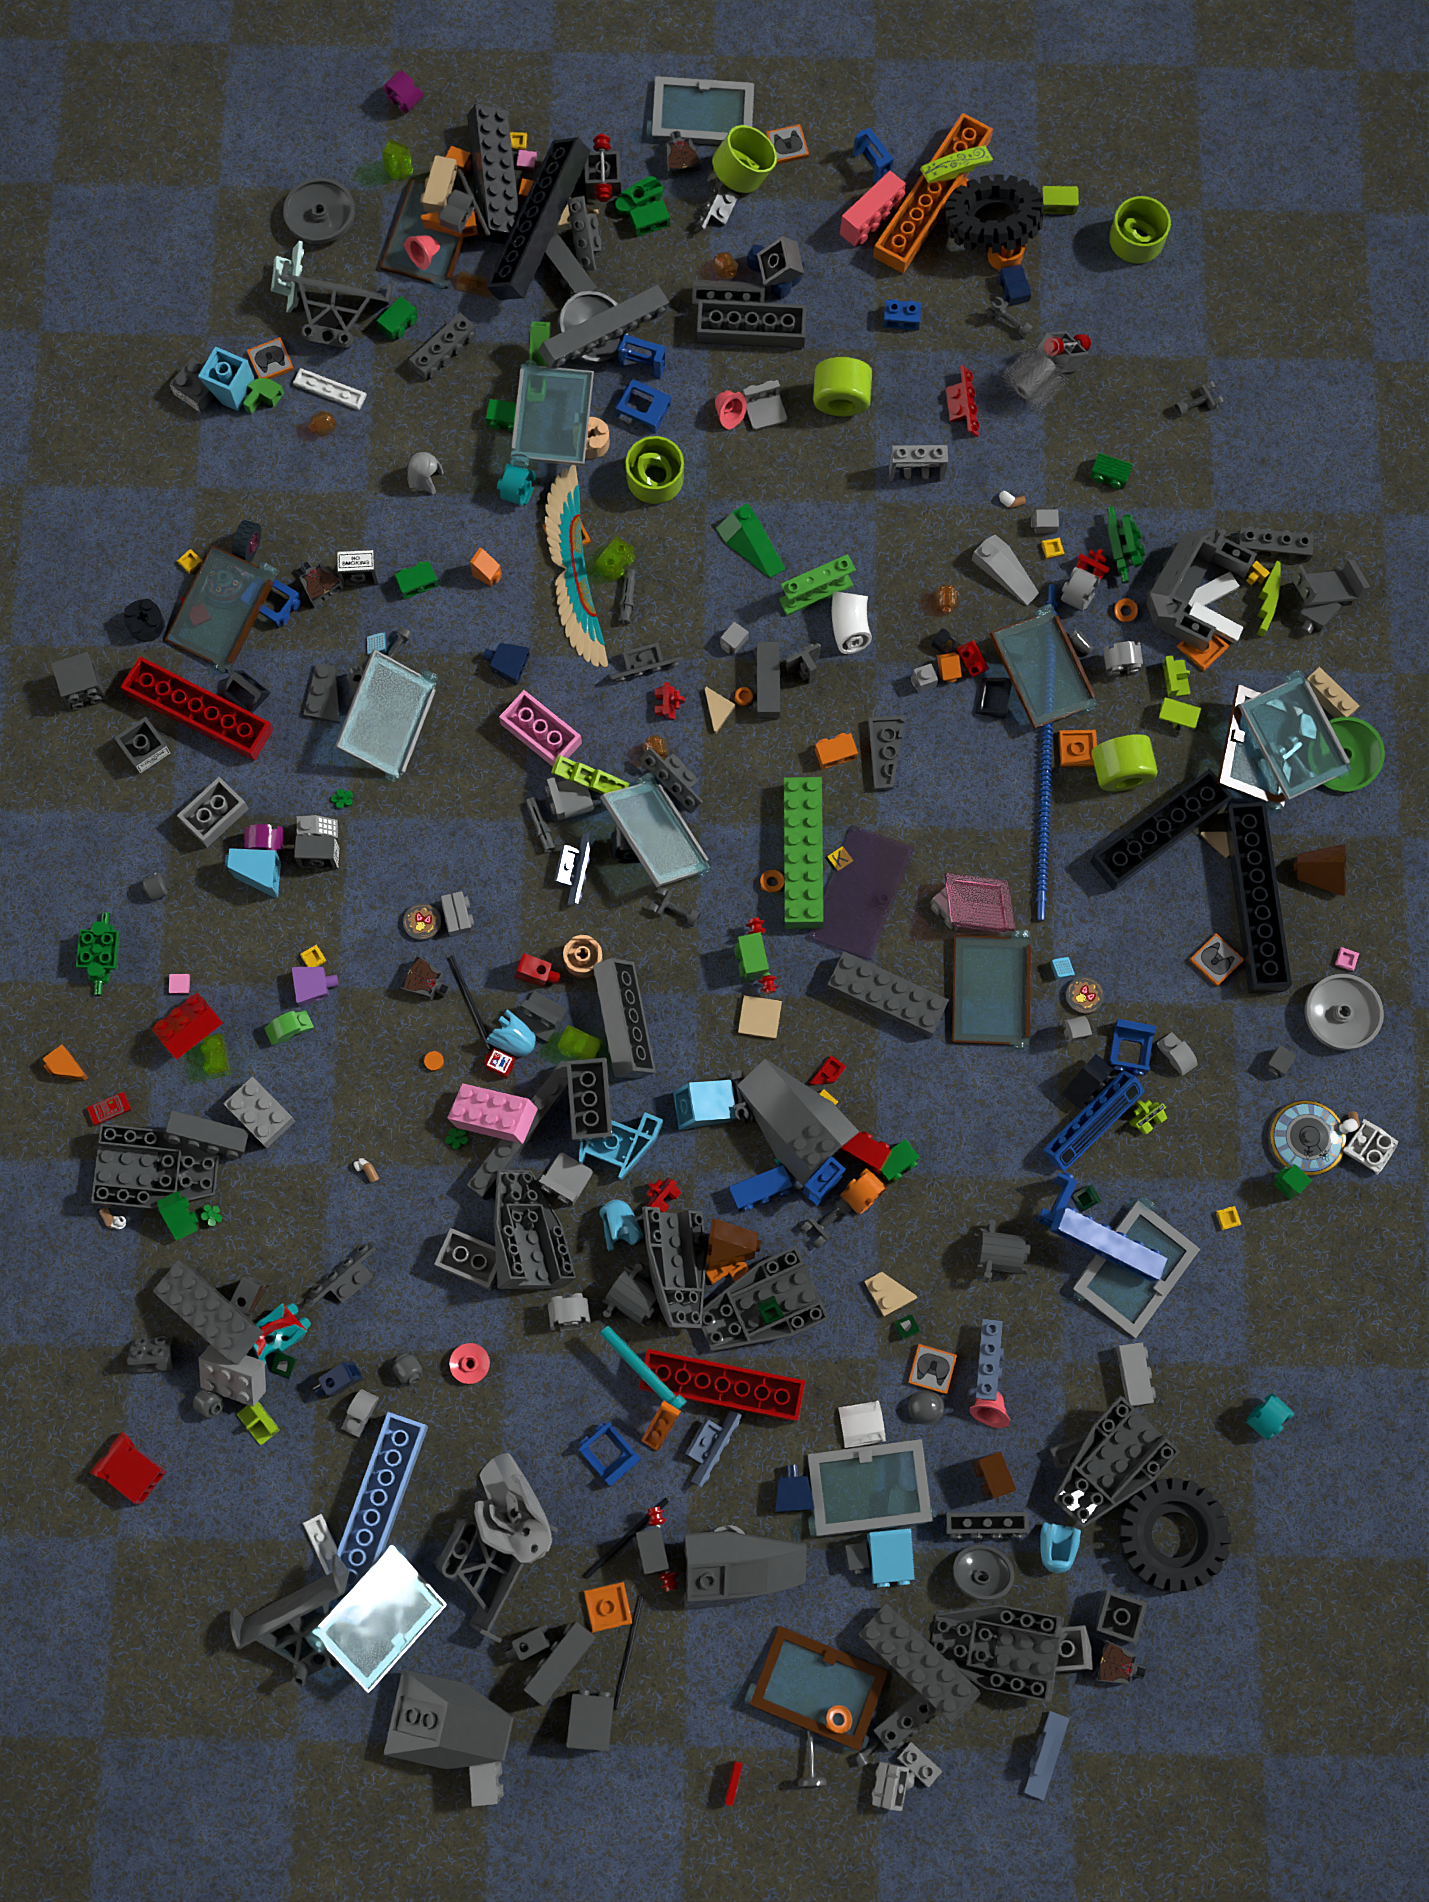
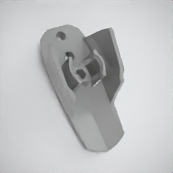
[474,1453,552,1564]

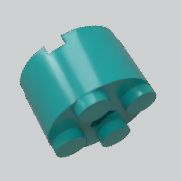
[497,463,536,506]
[1246,1392,1294,1441]

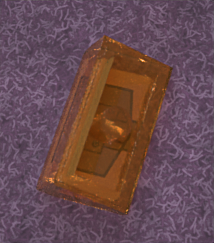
[455,271,491,299]

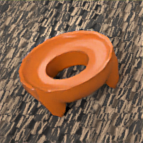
[1114,598,1138,622]
[760,870,785,893]
[826,1705,852,1733]

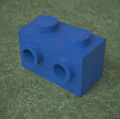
[883,299,921,330]

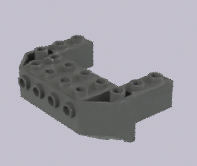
[1146,528,1257,651]

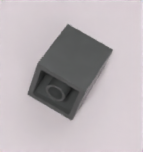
[567,1690,614,1751]

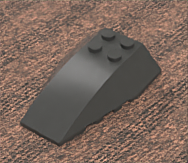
[737,1059,860,1185]

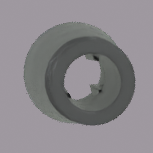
[1068,629,1094,656]

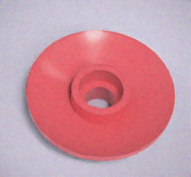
[450,1343,490,1384]

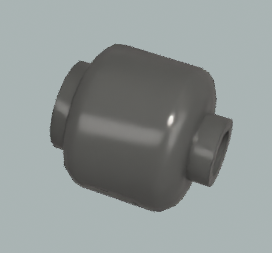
[140,873,171,900]
[392,1353,423,1385]
[193,1389,224,1418]

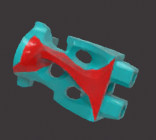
[246,1303,311,1365]

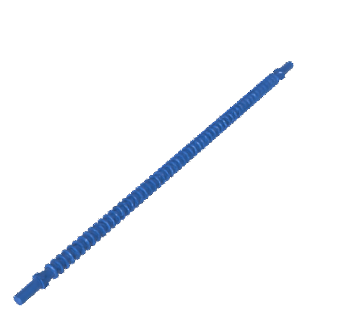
[1036,584,1057,921]

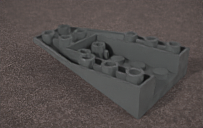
[90,1124,219,1209]
[494,1170,576,1289]
[931,1605,1064,1702]
[383,1669,514,1769]

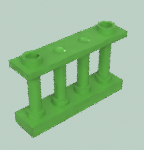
[779,554,856,616]

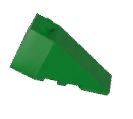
[716,503,786,578]

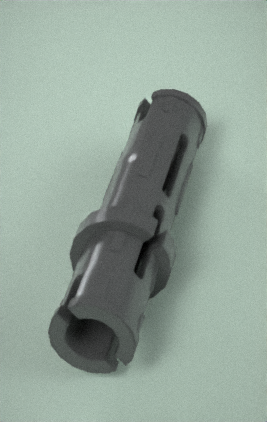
[619,569,637,625]
[525,797,556,853]

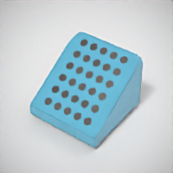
[367,633,386,655]
[1050,957,1075,980]

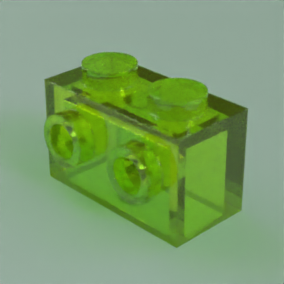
[382,139,413,180]
[595,536,635,582]
[557,1025,603,1060]
[200,1033,232,1079]

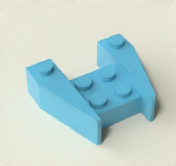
[579,1113,663,1180]

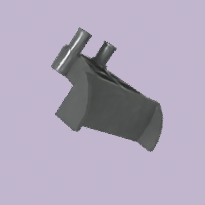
[280,260,393,349]
[434,1517,558,1643]
[230,1554,349,1688]

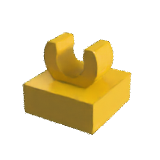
[1246,561,1270,586]

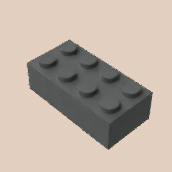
[567,1058,613,1143]
[524,1621,597,1706]

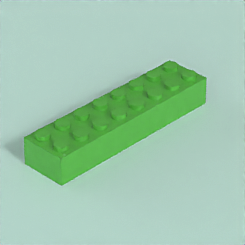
[784,777,823,929]

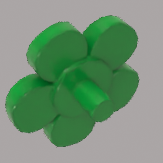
[331,789,353,809]
[445,1128,468,1149]
[200,1205,222,1227]

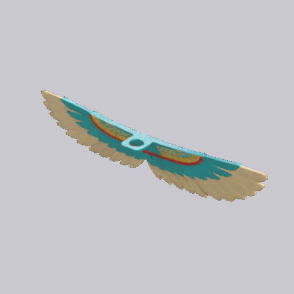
[545,465,608,668]

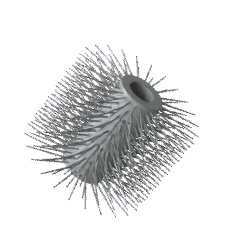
[1003,344,1068,411]

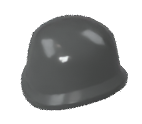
[908,1390,944,1425]

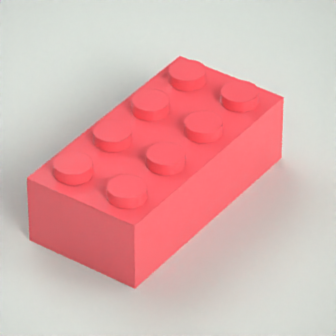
[840,171,906,247]

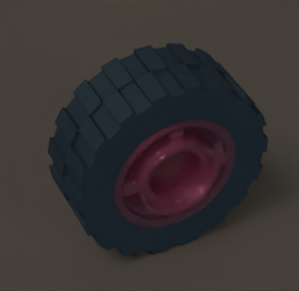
[231,520,261,563]

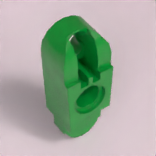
[616,176,663,215]

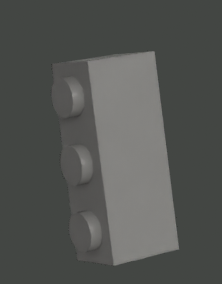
[1116,1342,1156,1406]

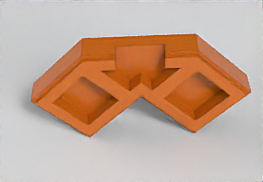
[705,1262,750,1285]

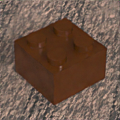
[972,1451,1017,1500]

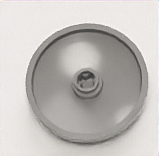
[1305,974,1384,1051]

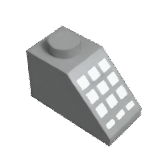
[297,815,338,839]

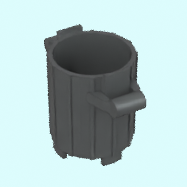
[976,1219,1030,1283]
[602,1262,660,1327]

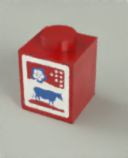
[484,1048,516,1079]

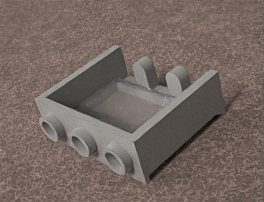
[889,445,948,481]

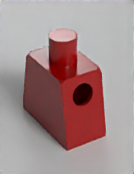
[514,953,561,987]

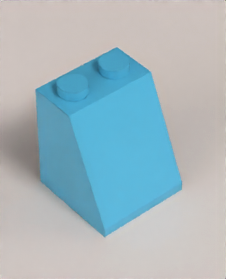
[198,346,255,412]
[225,849,281,898]
[673,1080,736,1130]
[867,1529,914,1587]

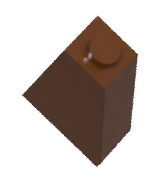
[1293,844,1346,896]
[705,1218,761,1271]

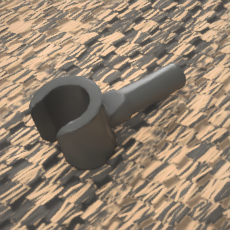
[855,1740,879,1767]

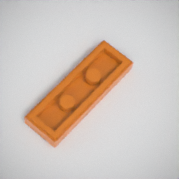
[641,1401,681,1451]

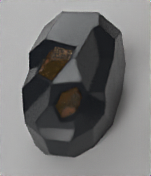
[931,628,961,656]

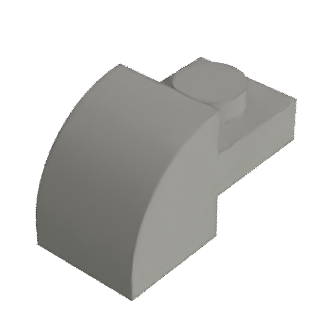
[1064,1016,1092,1043]
[1157,1032,1198,1076]
[341,1389,379,1437]

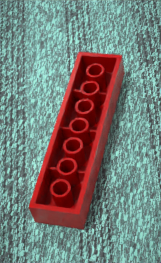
[120,656,274,761]
[639,1349,806,1422]

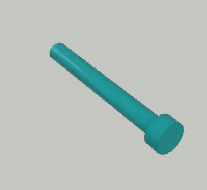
[600,1326,687,1410]

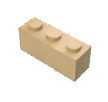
[420,155,458,213]
[1304,667,1359,718]

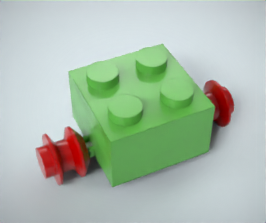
[734,918,779,994]

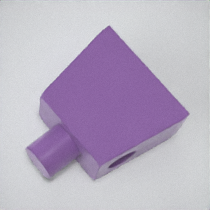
[292,967,339,1007]

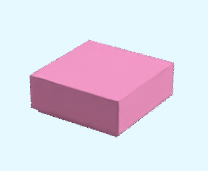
[517,150,537,170]
[1334,947,1359,972]
[169,974,190,994]

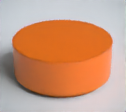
[735,687,753,706]
[424,1051,444,1071]

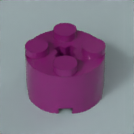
[382,70,424,115]
[244,824,283,856]

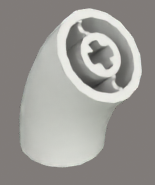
[832,591,872,654]

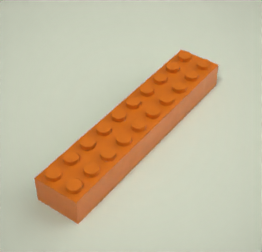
[873,113,993,274]

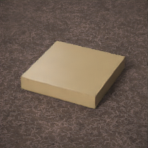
[738,995,782,1040]

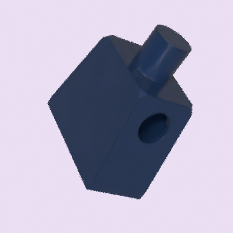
[483,643,530,685]
[313,1362,364,1399]
[775,1465,815,1512]

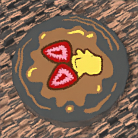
[403,903,442,941]
[1065,976,1104,1014]

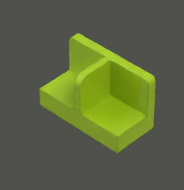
[1042,186,1079,214]
[1162,656,1190,697]
[1159,697,1201,729]
[237,1402,280,1445]

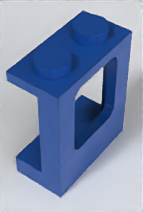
[853,128,894,184]
[617,334,666,379]
[615,379,671,434]
[240,577,301,628]
[1109,1019,1156,1076]
[802,1156,846,1206]
[1035,1172,1078,1228]
[579,1422,641,1487]

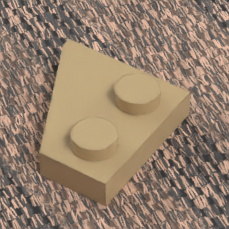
[864,1272,917,1317]

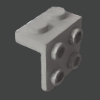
[743,380,787,430]
[545,777,594,821]
[539,1153,593,1205]

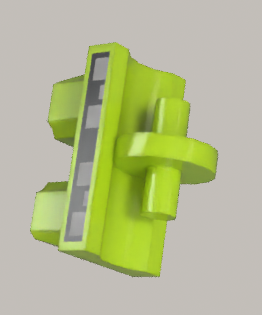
[1129,1100,1167,1135]

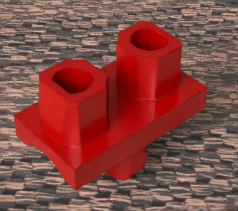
[1076,549,1110,580]
[957,639,989,678]
[655,682,685,720]
[646,1178,681,1212]

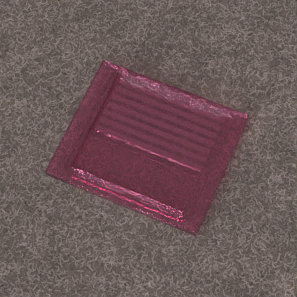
[944,873,1016,932]

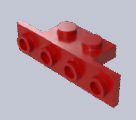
[946,365,980,437]

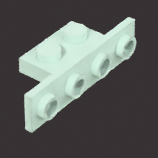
[271,241,304,312]

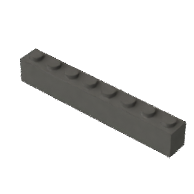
[538,285,670,368]
[467,1060,569,1200]

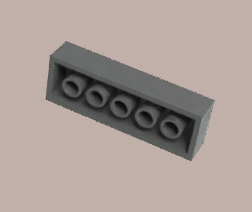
[697,300,807,348]
[826,951,949,1038]
[593,958,656,1079]
[153,1260,264,1364]
[859,1603,981,1725]

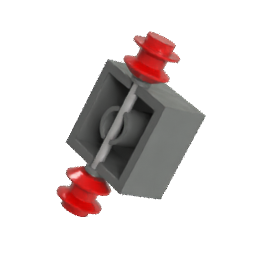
[585,134,621,202]
[1036,331,1091,373]
[633,1506,681,1592]

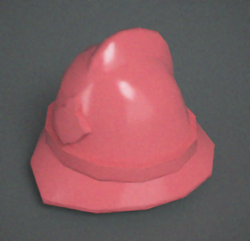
[403,235,440,270]
[715,390,747,430]
[970,1391,1010,1428]

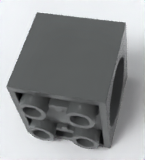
[51,652,106,710]

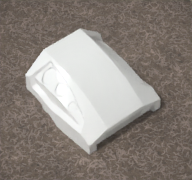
[1343,1119,1398,1175]
[838,1401,886,1448]

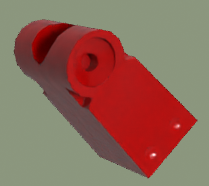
[89,1431,167,1505]

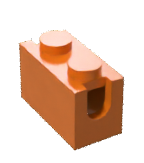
[814,733,858,770]

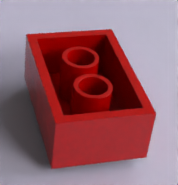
[151,992,223,1060]

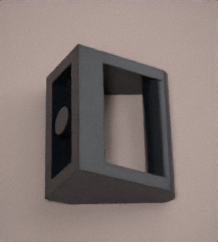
[220,670,271,713]
[975,678,1012,719]

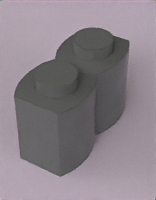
[438,190,476,233]

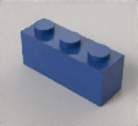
[729,1165,793,1212]

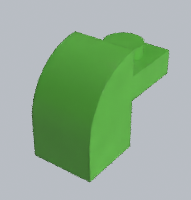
[243,378,284,414]
[264,1011,314,1045]

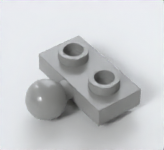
[896,1742,942,1790]

